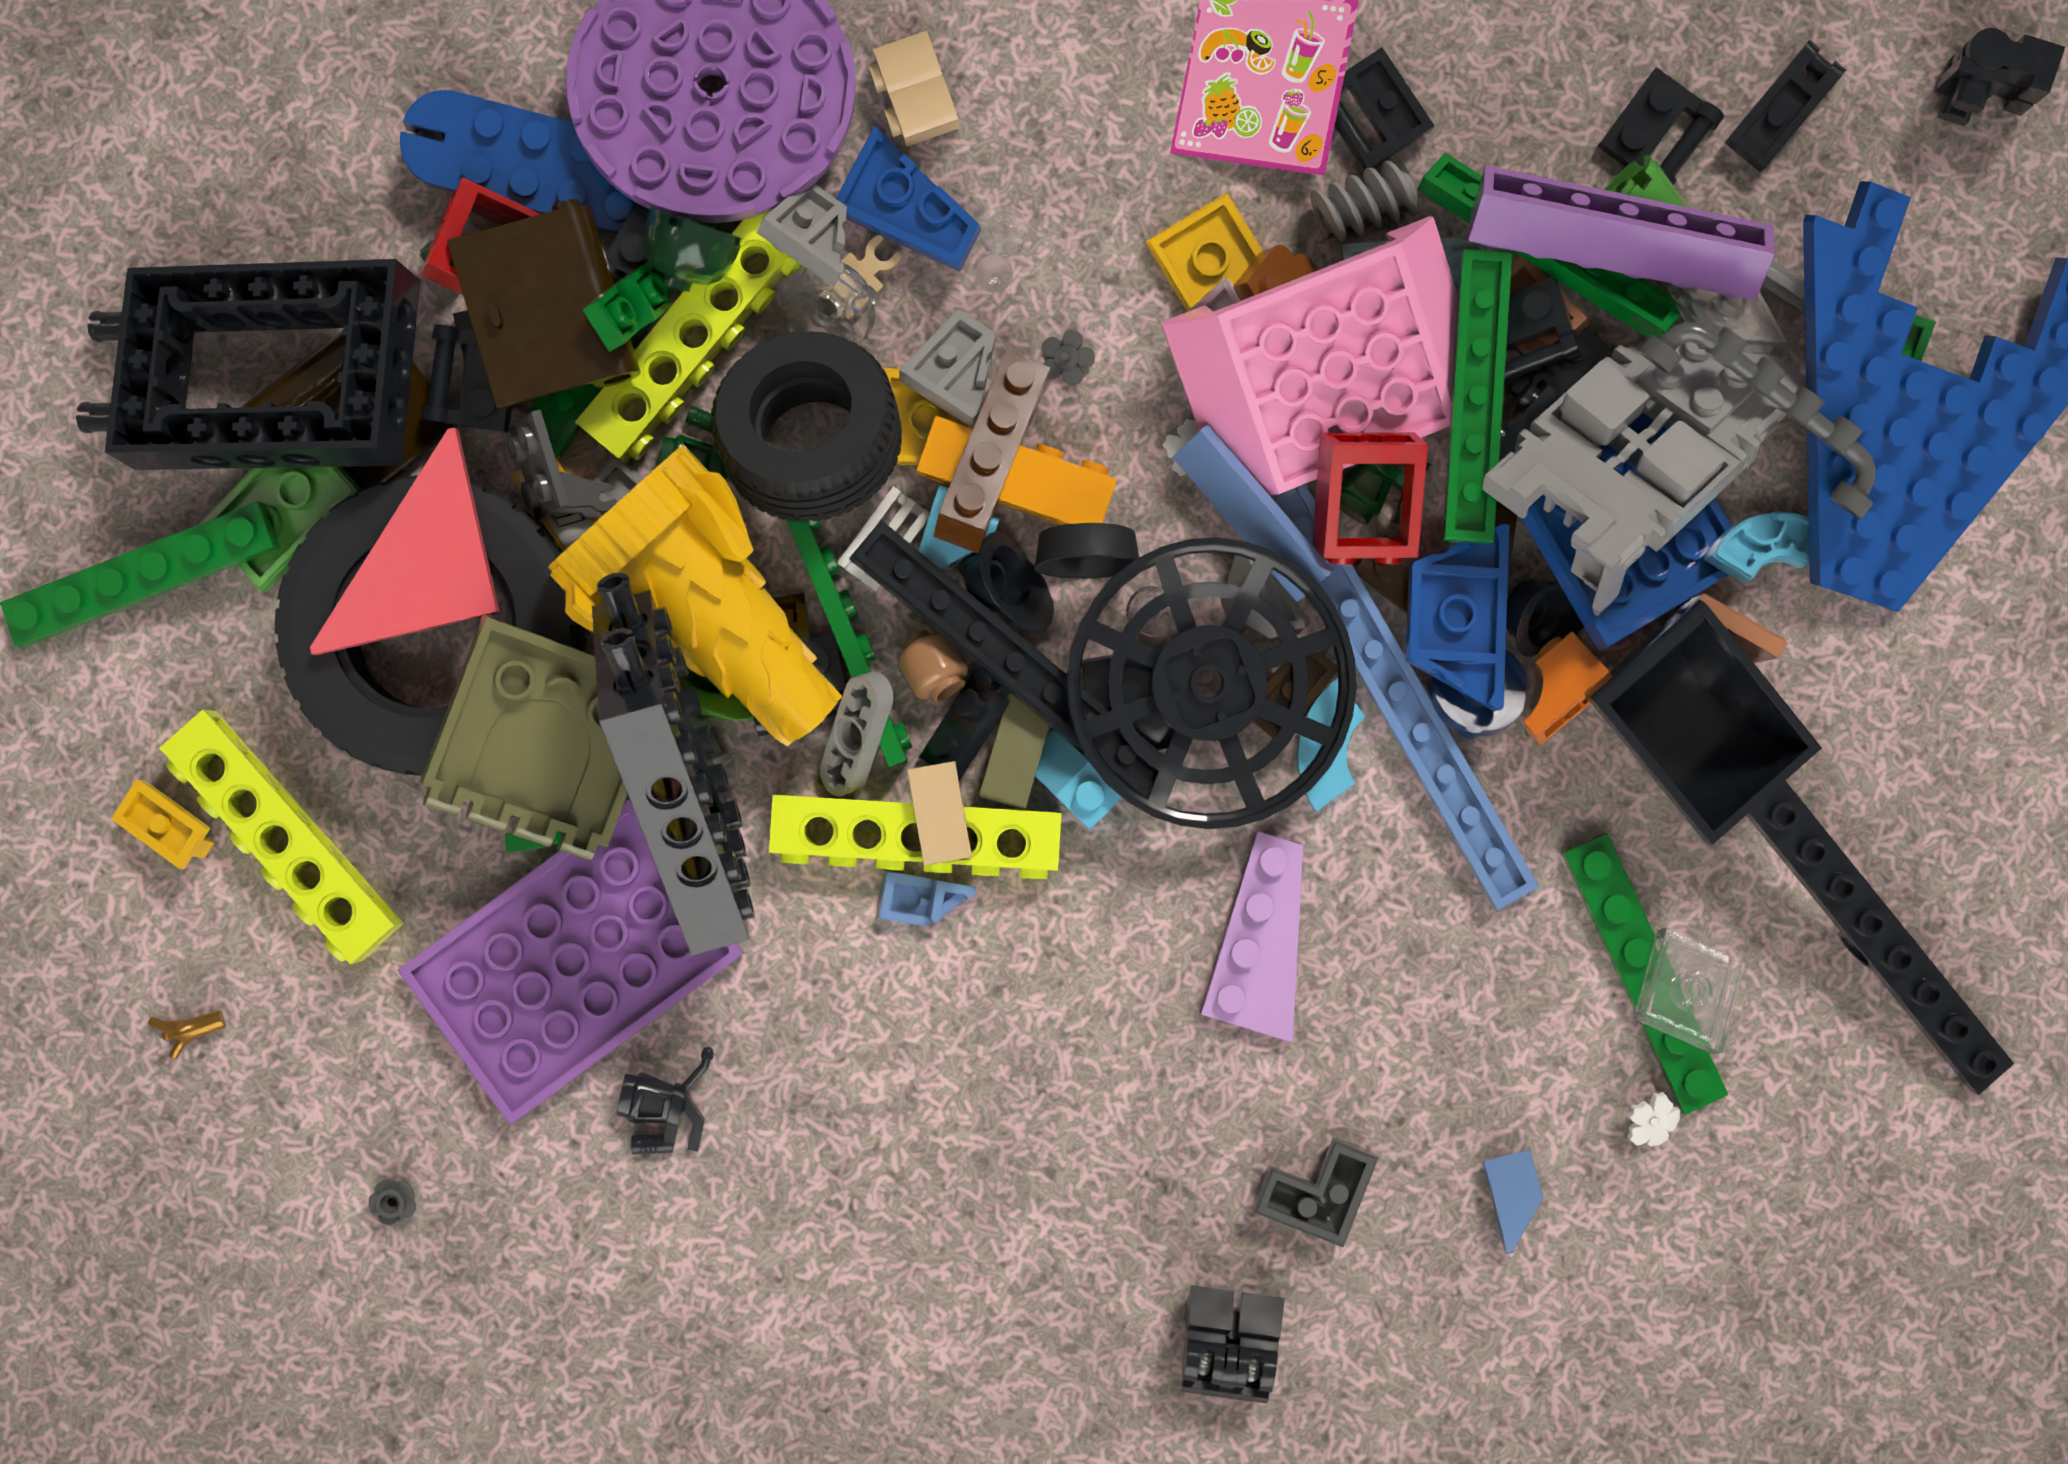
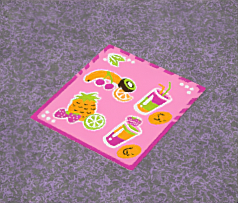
[1170,0,1359,175]

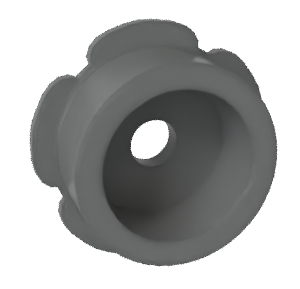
[369,1178,416,1226]

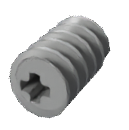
[1310,159,1418,244]

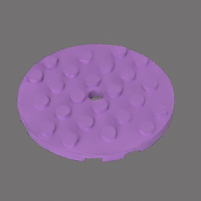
[566,0,856,223]

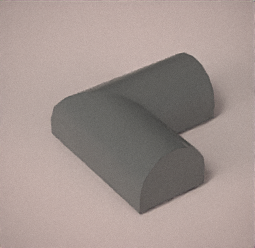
[1253,1138,1379,1248]

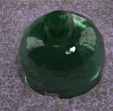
[641,206,743,292]

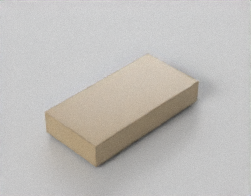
[907,761,972,865]

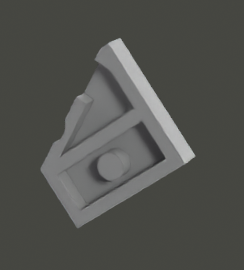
[756,184,847,286]
[899,309,996,429]

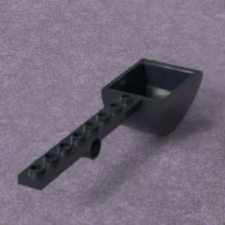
[1584,599,2014,1095]

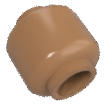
[898,630,968,703]

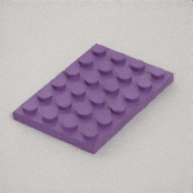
[397,799,745,1125]

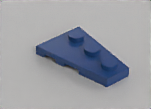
[836,125,981,272]

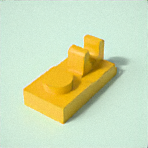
[111,778,215,870]

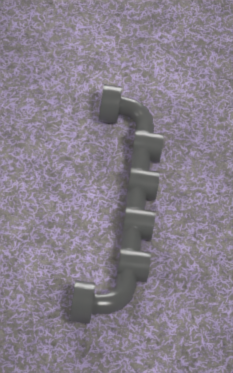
[1638,322,1876,520]

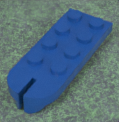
[400,90,637,235]

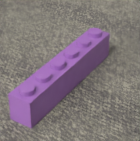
[1468,165,1775,301]

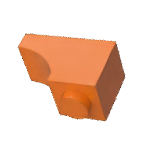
[1523,632,1609,746]

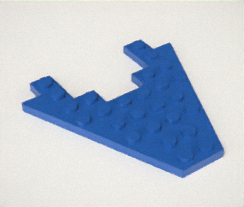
[1803,181,2068,612]

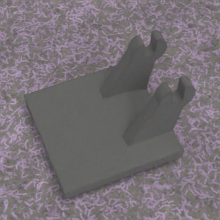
[507,410,617,520]

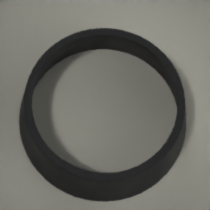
[1035,523,1139,578]

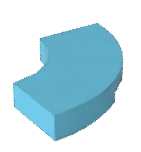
[1704,511,1809,584]
[1297,678,1365,812]

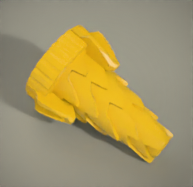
[548,444,842,746]

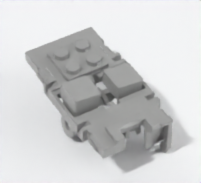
[1482,296,1806,616]

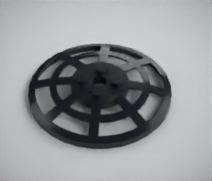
[1066,537,1357,829]

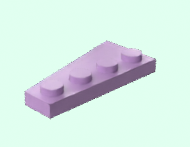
[1200,831,1303,1043]

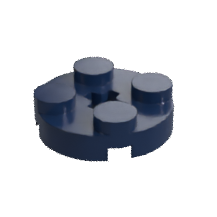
[1428,648,1528,739]

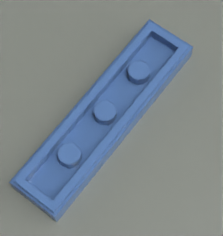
[1172,425,1334,602]

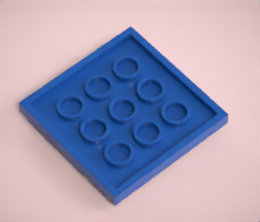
[1522,412,1732,651]

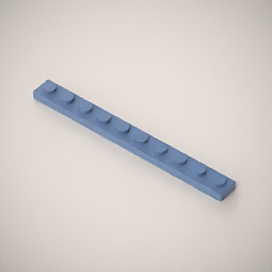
[1269,484,1540,911]

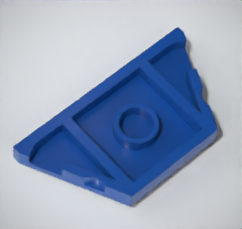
[1405,524,1510,711]

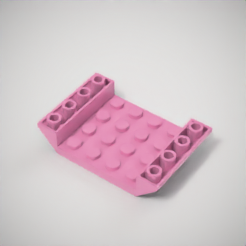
[1161,216,1458,495]

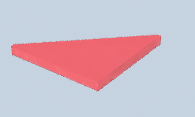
[310,428,500,655]

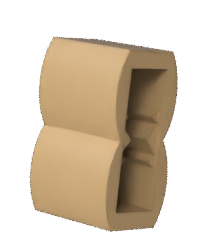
[868,30,959,147]

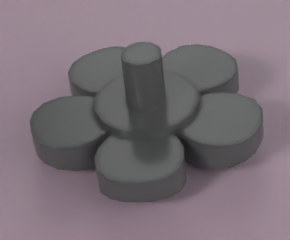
[1042,330,1095,385]

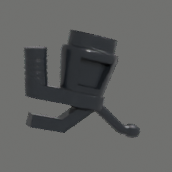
[617,1047,714,1155]

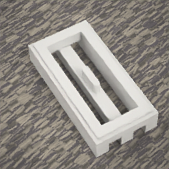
[837,486,930,592]

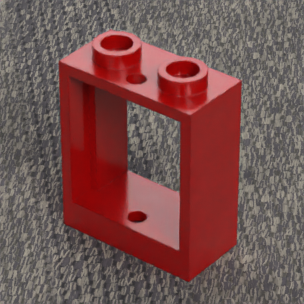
[419,178,540,311]
[1312,432,1428,565]

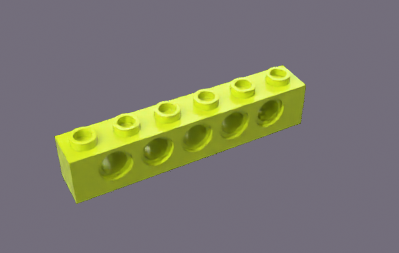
[575,212,802,463]
[159,709,404,964]
[769,795,1062,879]

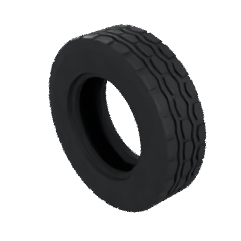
[274,475,587,776]

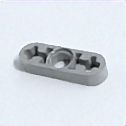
[820,671,893,796]

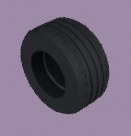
[711,331,902,522]

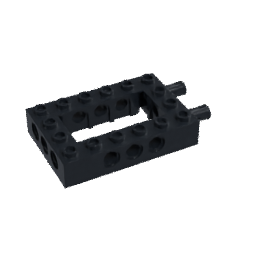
[76,259,421,470]
[592,573,755,956]

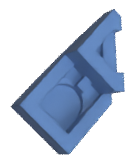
[876,870,977,926]
[1482,1150,1543,1255]

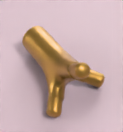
[148,1010,226,1059]

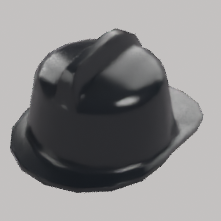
[957,531,1054,634]
[1506,578,1584,657]

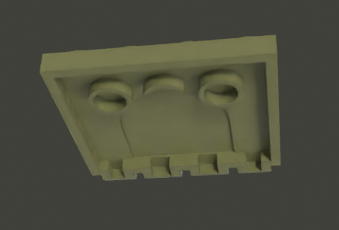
[419,615,628,861]

